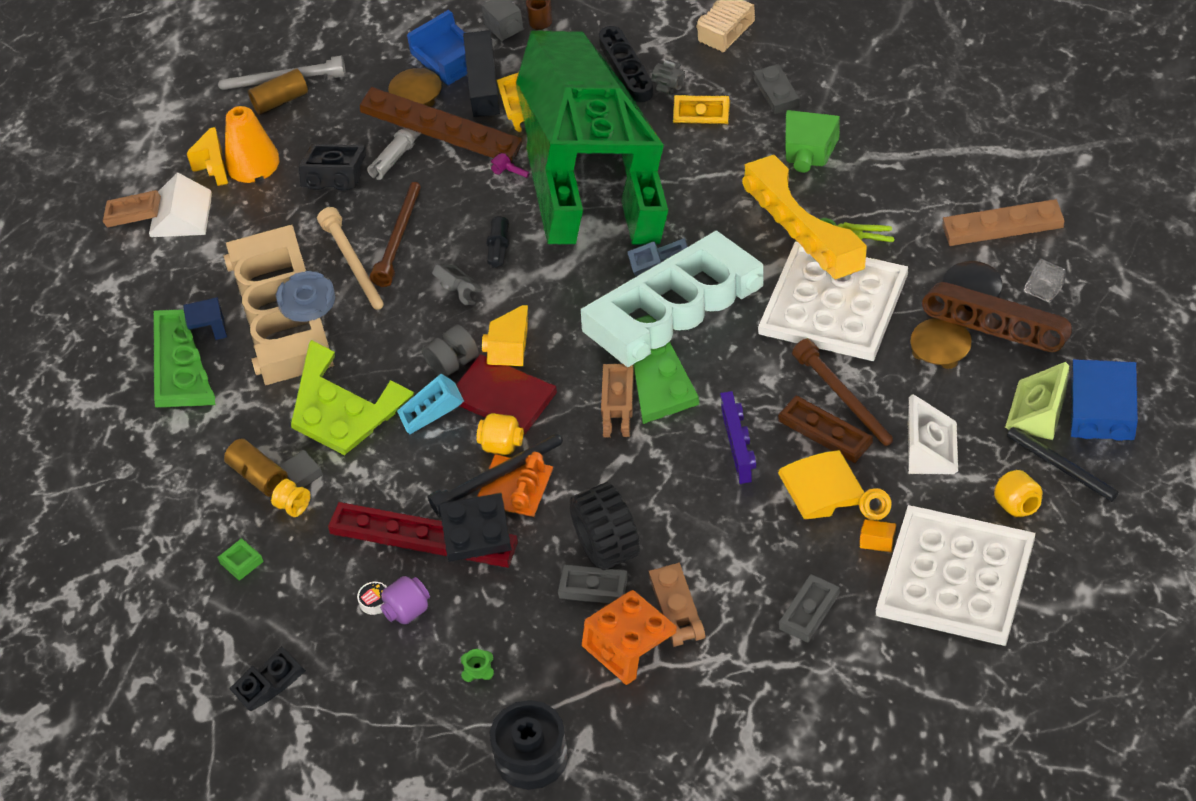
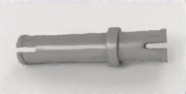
[367,128,421,180]

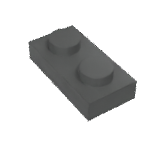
[753,63,800,114]
[558,565,628,603]
[779,574,840,643]

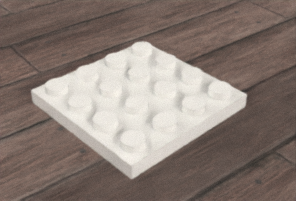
[758,241,908,361]
[876,505,1035,646]

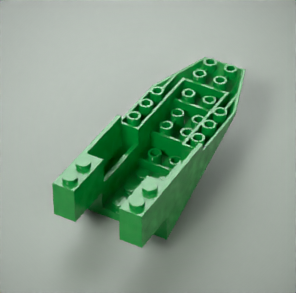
[516,31,668,245]

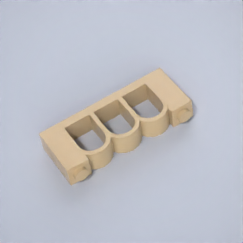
[223,225,334,385]

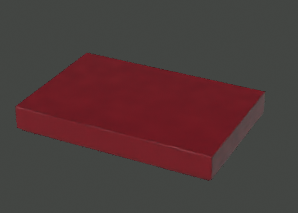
[456,354,557,435]

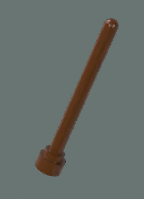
[370,182,421,287]
[792,338,893,446]

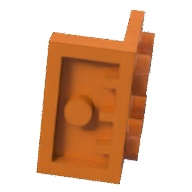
[582,590,677,685]

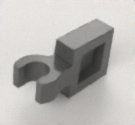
[432,264,483,305]

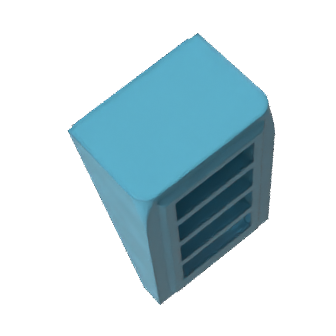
[397,374,464,434]

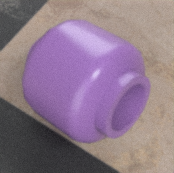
[380,576,430,624]

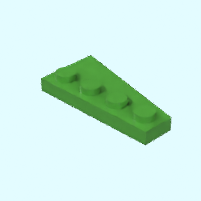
[154,310,216,408]
[633,315,699,424]

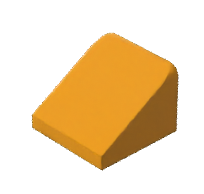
[860,519,897,552]

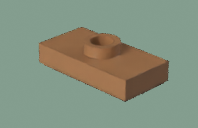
[103,190,161,228]

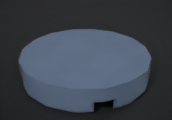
[276,271,336,322]

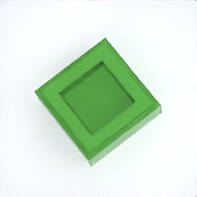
[218,538,263,581]

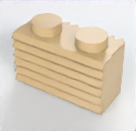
[696,0,755,53]

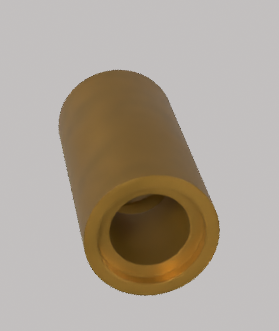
[248,68,308,115]
[224,439,288,497]

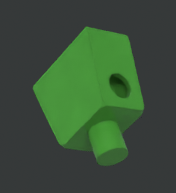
[786,110,840,173]

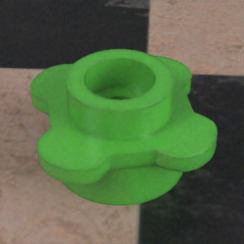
[461,649,494,682]

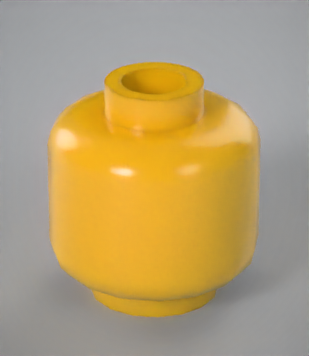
[477,413,524,455]
[994,470,1043,518]

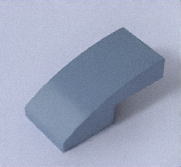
[628,238,688,276]

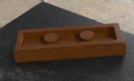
[778,395,873,463]

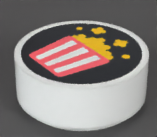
[357,582,387,615]

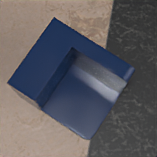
[183,297,227,340]

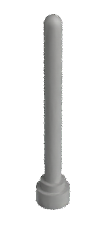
[218,55,346,90]

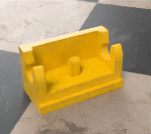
[497,72,524,132]

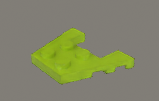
[291,340,414,455]

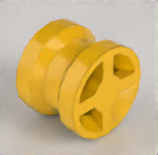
[271,479,311,517]

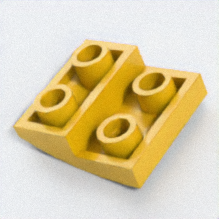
[778,450,864,519]

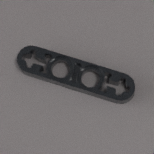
[599,26,653,102]

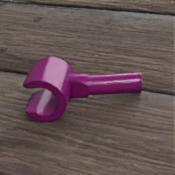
[491,153,530,178]

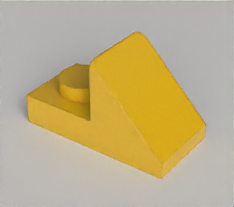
[187,127,228,186]

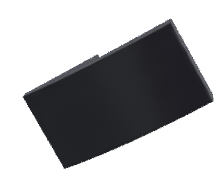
[229,646,306,711]

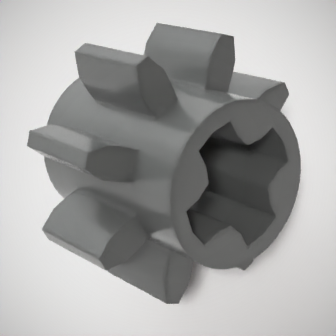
[652,59,685,94]

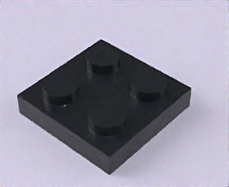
[439,493,512,562]

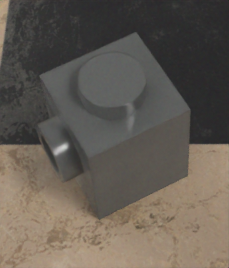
[481,0,523,41]

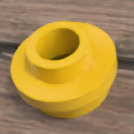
[859,488,891,520]

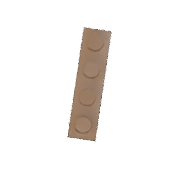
[942,199,1064,246]

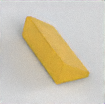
[673,95,730,124]

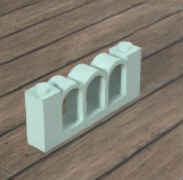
[581,230,763,367]

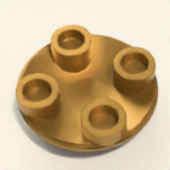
[388,68,442,107]
[910,318,972,369]

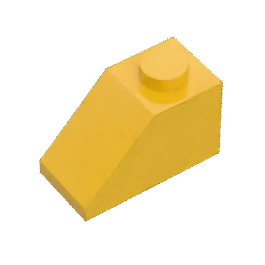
[482,305,528,366]

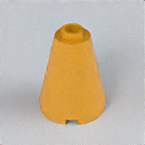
[225,106,280,183]

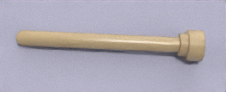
[317,207,383,310]

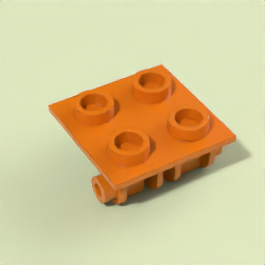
[477,452,553,517]

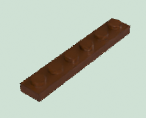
[360,87,522,163]

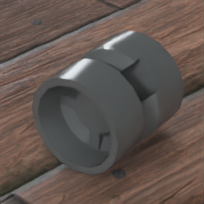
[422,324,479,377]

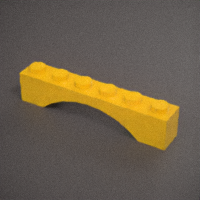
[742,155,867,279]

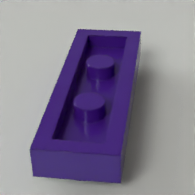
[720,391,756,484]

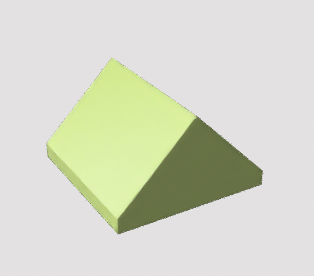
[1005,362,1069,440]

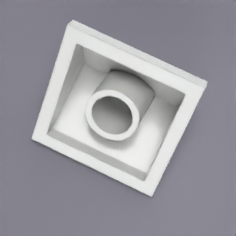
[149,172,212,237]
[908,394,958,474]

